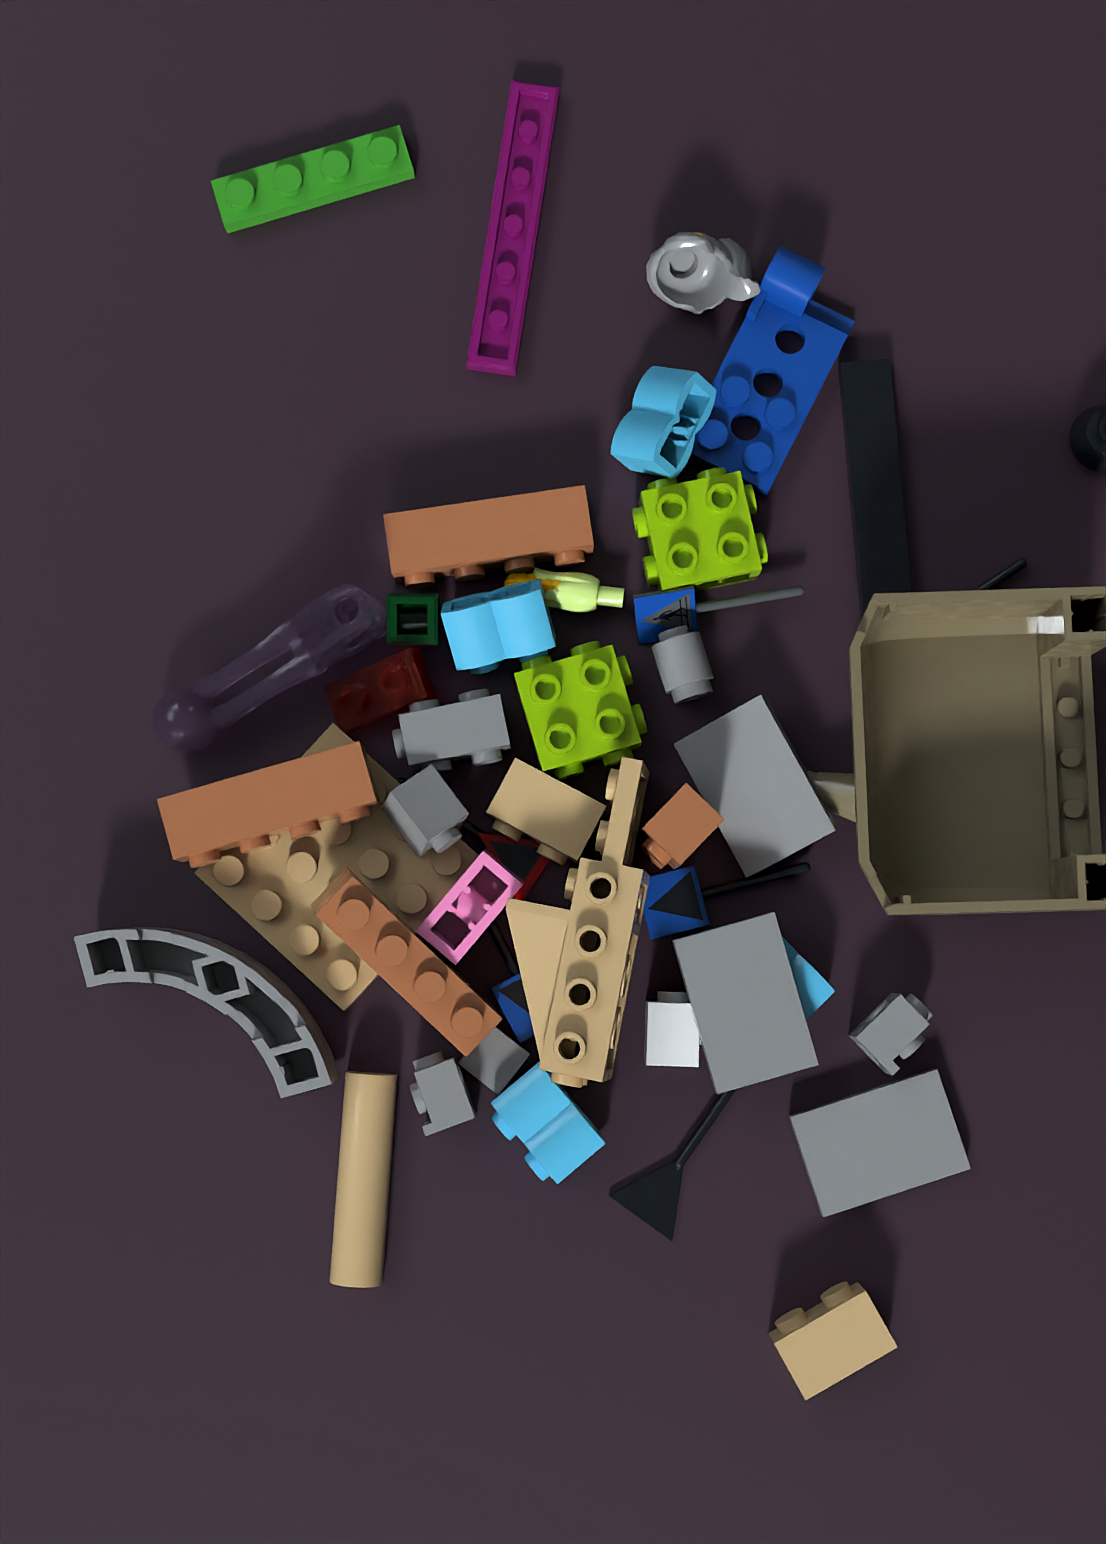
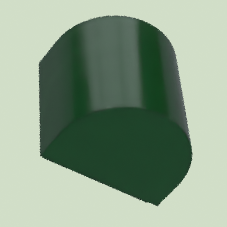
[387,593,440,645]

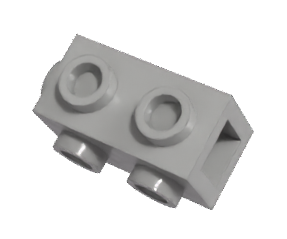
[392,689,511,774]

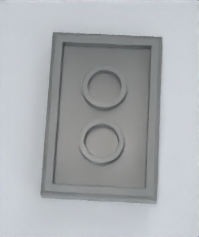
[674,694,838,878]
[672,912,819,1094]
[789,1068,971,1217]

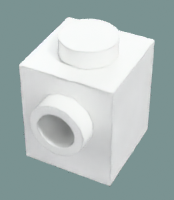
[644,991,702,1067]

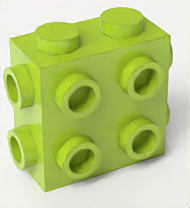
[632,467,768,592]
[514,641,647,781]

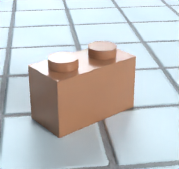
[638,783,725,870]

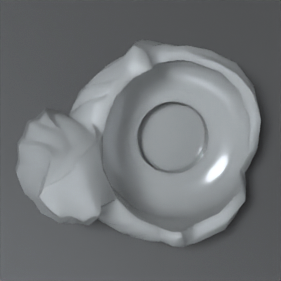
[646,232,761,315]

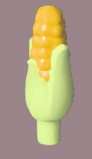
[504,567,625,613]

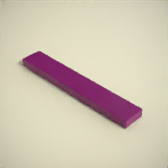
[466,80,560,377]

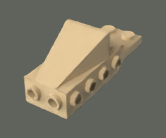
[506,757,650,1088]

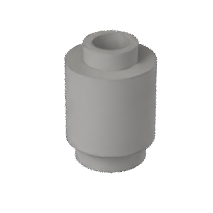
[651,625,714,704]

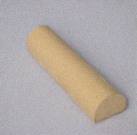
[329,1071,398,1288]

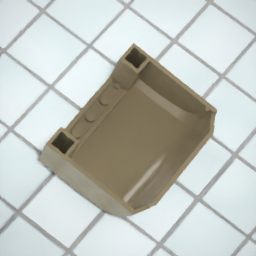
[848,586,1106,915]

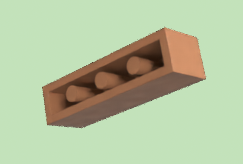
[383,485,594,589]
[157,741,381,868]
[311,867,502,1057]

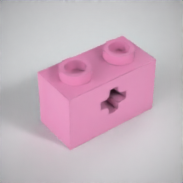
[415,849,524,965]

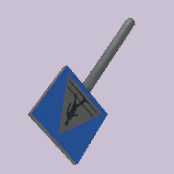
[633,585,804,645]

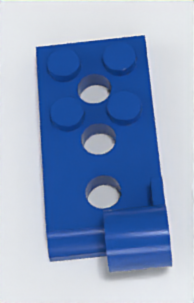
[689,246,855,496]

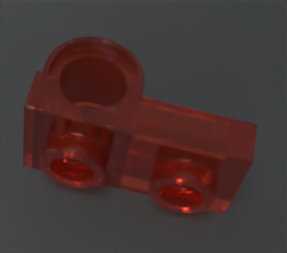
[324,648,437,733]

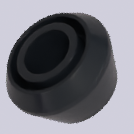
[1069,405,1106,472]

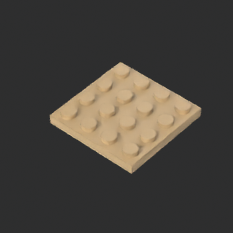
[194,723,479,1011]

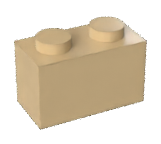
[486,758,606,866]
[768,1281,897,1400]

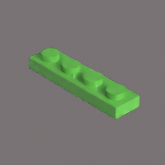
[211,125,415,234]

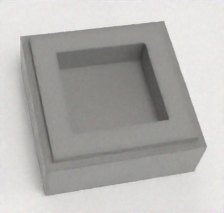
[458,1027,530,1095]

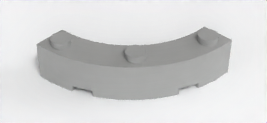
[74,927,340,1098]

